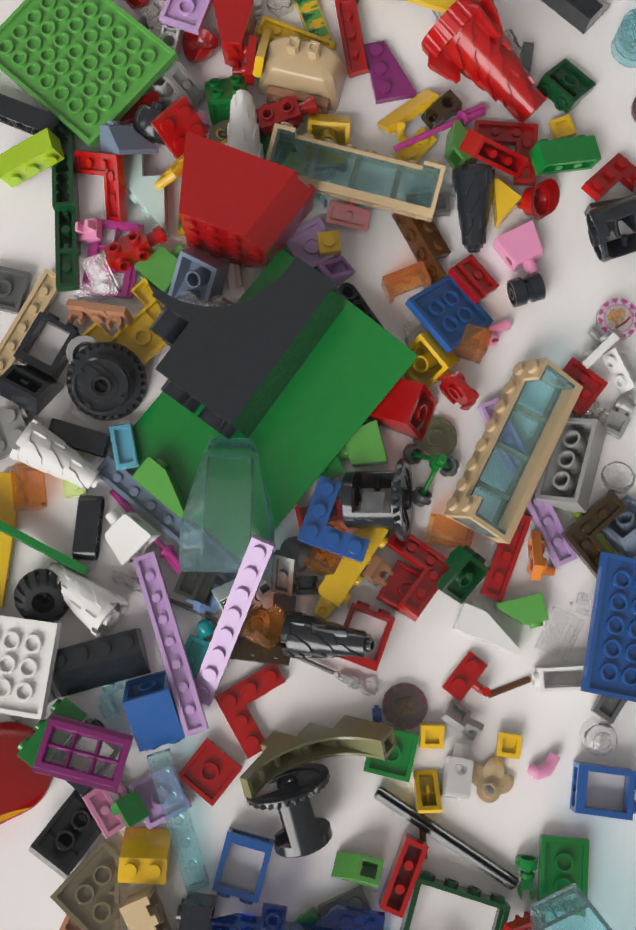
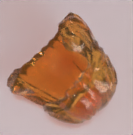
[241,604,286,649]

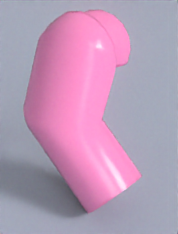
[485,319,511,346]
[527,752,560,780]

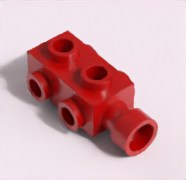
[255,95,319,137]
[103,225,168,273]

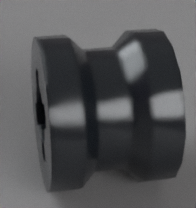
[296,576,318,595]

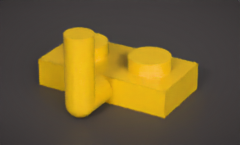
[395,122,437,162]

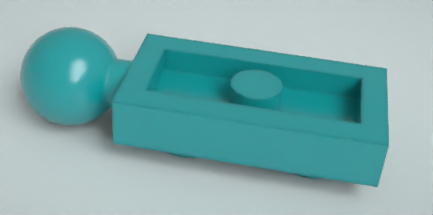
[185,619,215,679]

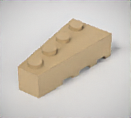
[119,884,172,930]

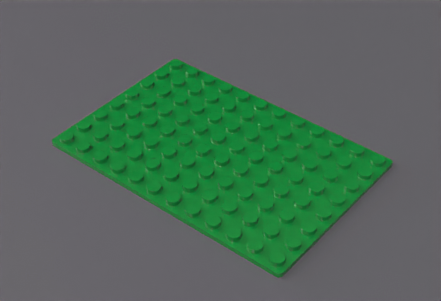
[132,250,417,561]

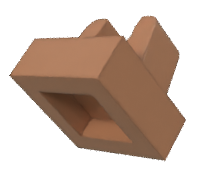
[363,555,394,587]

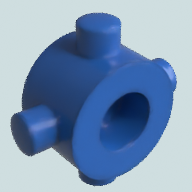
[372,705,382,723]

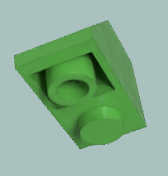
[444,120,478,171]
[331,852,384,889]

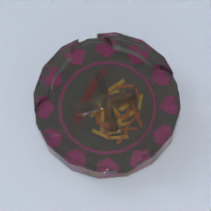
[382,682,428,730]

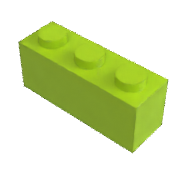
[0,128,65,188]

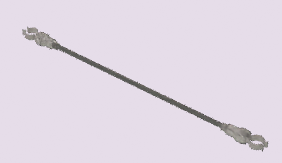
[112,570,378,696]

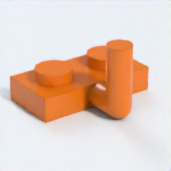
[527,530,555,580]

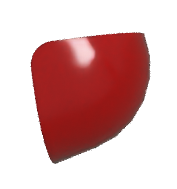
[183,27,218,63]

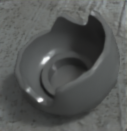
[280,536,313,573]

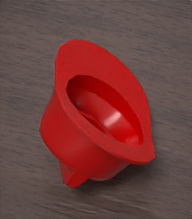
[517,178,560,220]

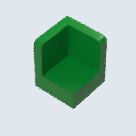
[110,790,150,828]

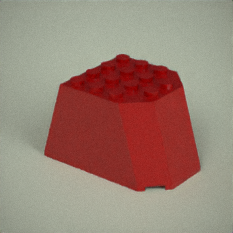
[179,131,315,267]

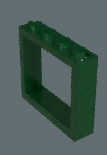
[400,871,511,930]

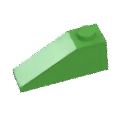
[132,456,191,521]

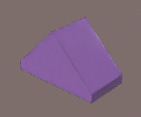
[316,256,356,287]

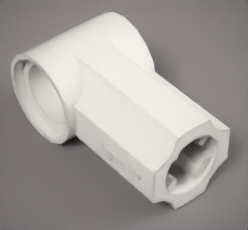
[222,263,245,305]

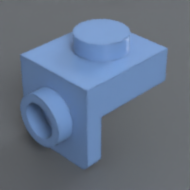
[186,583,220,614]

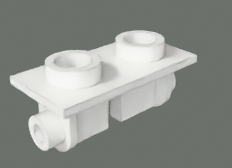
[602,347,636,395]

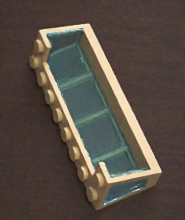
[266,122,446,222]
[443,358,583,544]

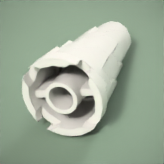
[225,90,264,159]
[10,419,101,489]
[46,562,128,638]

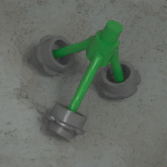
[403,444,460,507]

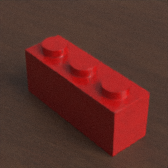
[459,128,529,178]
[378,832,429,918]

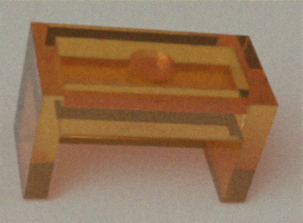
[381,261,431,304]
[455,324,493,364]
[10,463,47,511]
[424,513,476,549]
[303,523,351,576]

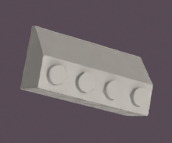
[535,418,607,513]

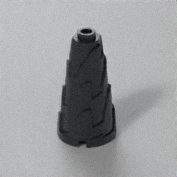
[452,164,495,253]
[280,611,375,658]

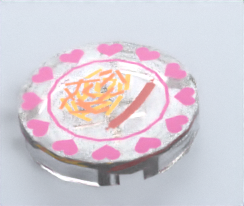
[595,298,636,341]

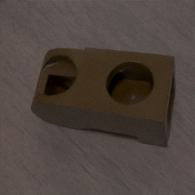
[421,89,463,129]

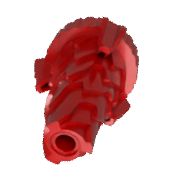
[421,0,547,123]

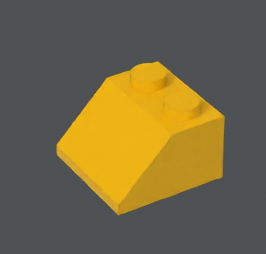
[306,113,352,166]
[405,330,460,389]
[117,826,173,885]

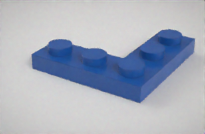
[297,476,370,563]

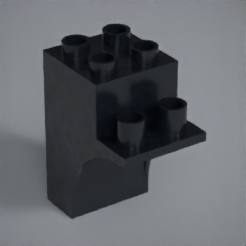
[149,256,343,440]

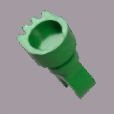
[515,854,538,901]

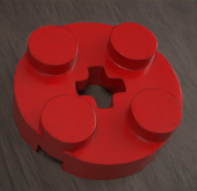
[437,370,479,411]

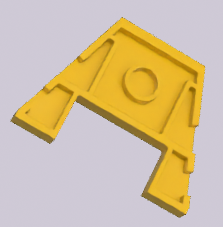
[82,277,168,367]

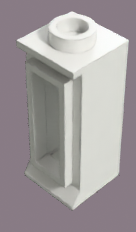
[532,665,584,692]

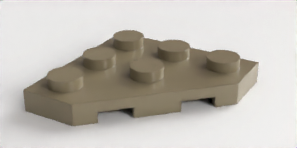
[50,839,120,930]

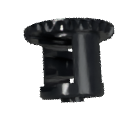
[586,182,636,262]
[66,342,147,421]
[340,458,413,541]
[246,763,333,858]

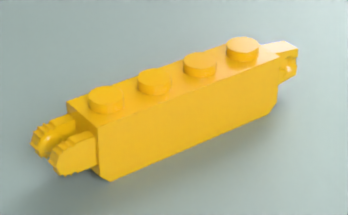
[314,528,389,619]

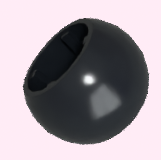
[133,101,168,145]

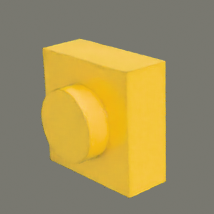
[548,114,577,140]
[317,230,341,256]
[419,723,445,749]
[495,731,522,759]

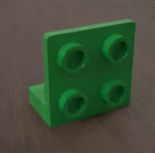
[204,75,248,125]

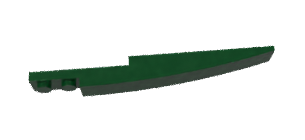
[51,122,81,292]

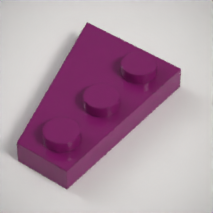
[364,41,417,104]

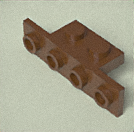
[392,213,451,285]

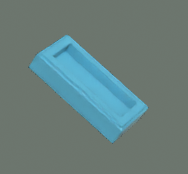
[109,423,139,471]

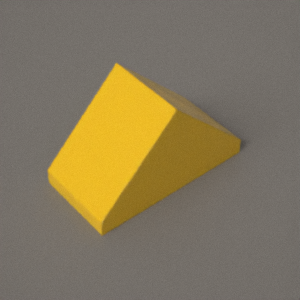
[492,178,522,228]
[413,769,443,814]

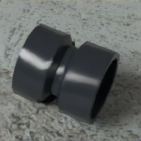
[506,272,546,308]

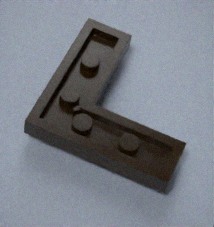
[561,490,627,579]
[230,594,297,666]

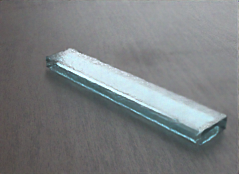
[146,748,210,893]

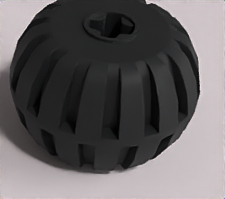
[14,568,69,622]

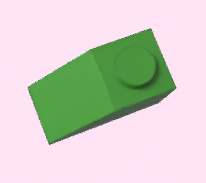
[493,593,549,629]

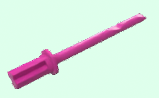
[393,103,487,152]
[109,489,186,576]

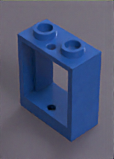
[569,761,636,821]
[212,827,274,905]

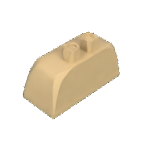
[258,35,347,111]

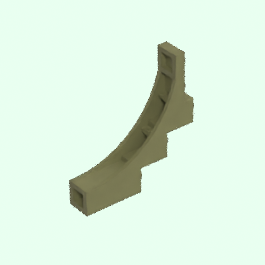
[239,715,397,799]

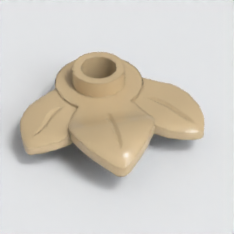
[472,756,514,803]

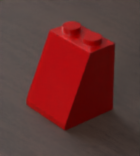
[212,0,256,67]
[368,378,438,441]

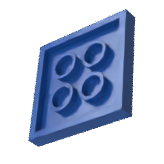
[405,274,494,353]

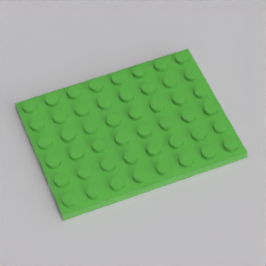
[0,0,179,149]

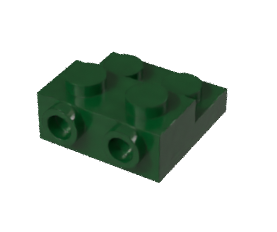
[536,58,596,114]
[435,545,490,604]

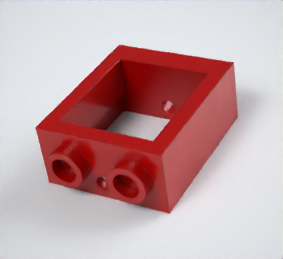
[339,600,395,671]

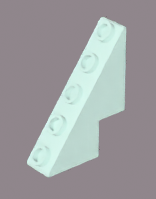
[123,154,168,237]

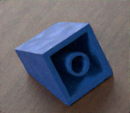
[122,670,185,752]

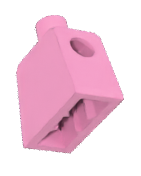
[492,220,543,275]

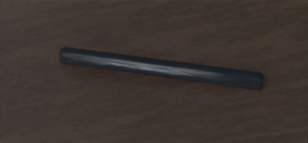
[374,786,518,890]

